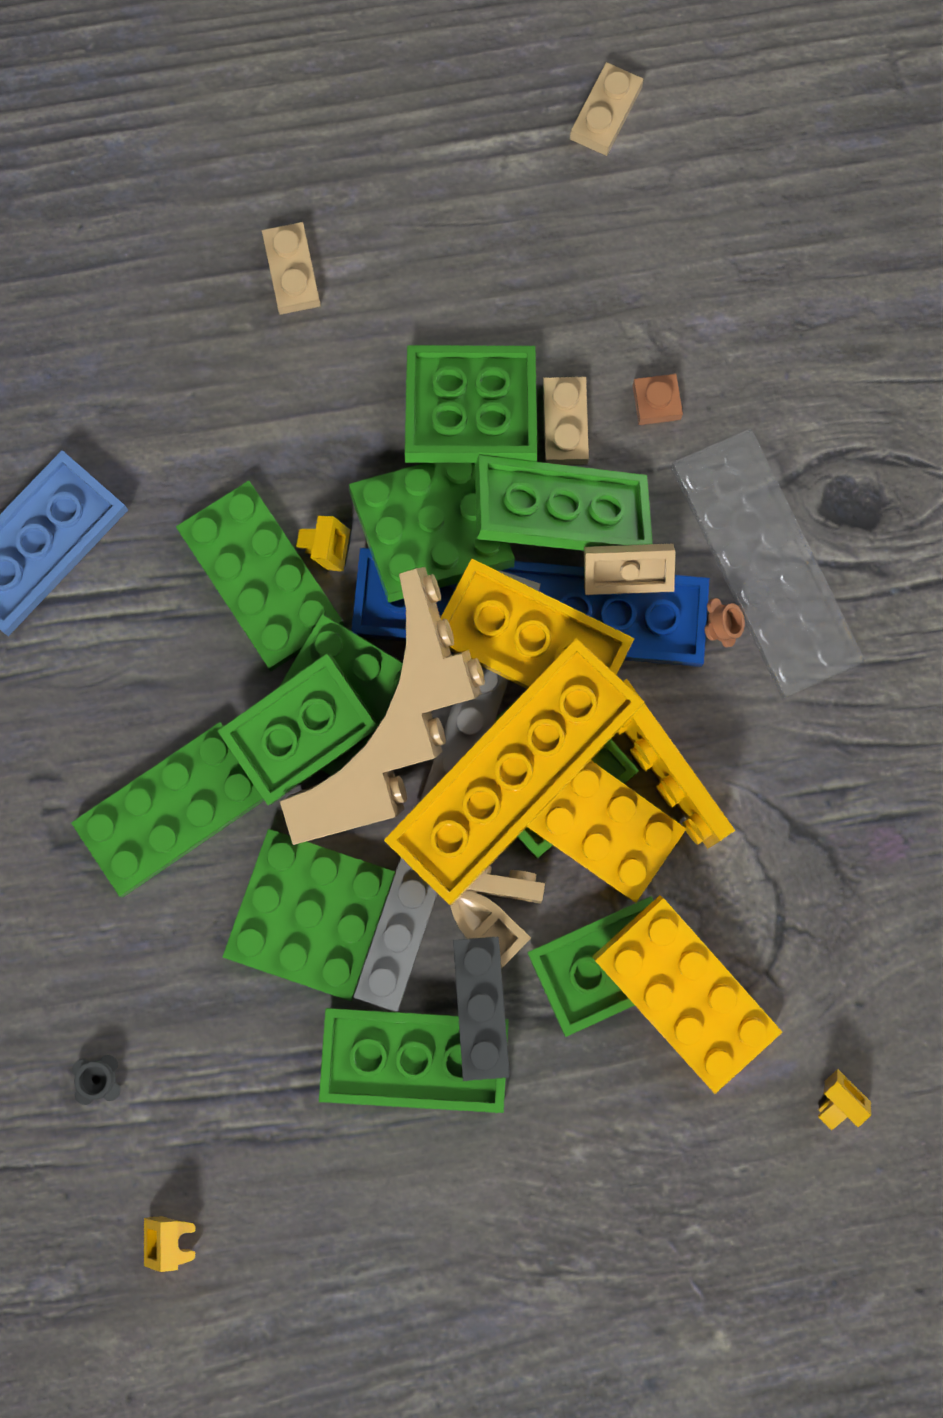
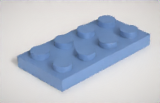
[0,450,128,636]

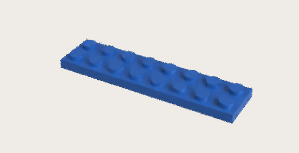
[351,548,710,667]

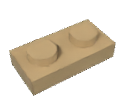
[570,62,644,156]
[262,222,321,315]
[543,377,589,465]
[584,544,675,595]
[467,866,545,904]

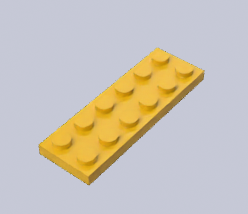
[384,638,645,905]

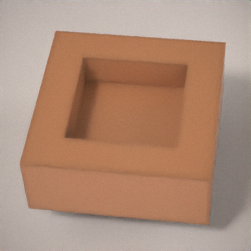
[633,374,683,425]

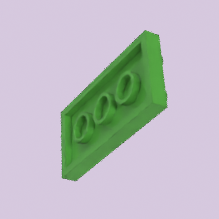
[475,455,653,551]
[176,481,344,672]
[71,722,264,897]
[319,1008,509,1113]

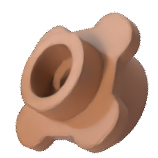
[705,598,745,647]

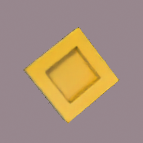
[296,516,350,571]
[818,1069,872,1130]
[144,1216,195,1272]

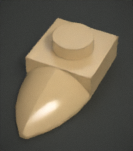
[450,890,531,969]

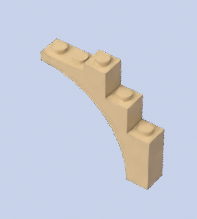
[280,567,485,845]

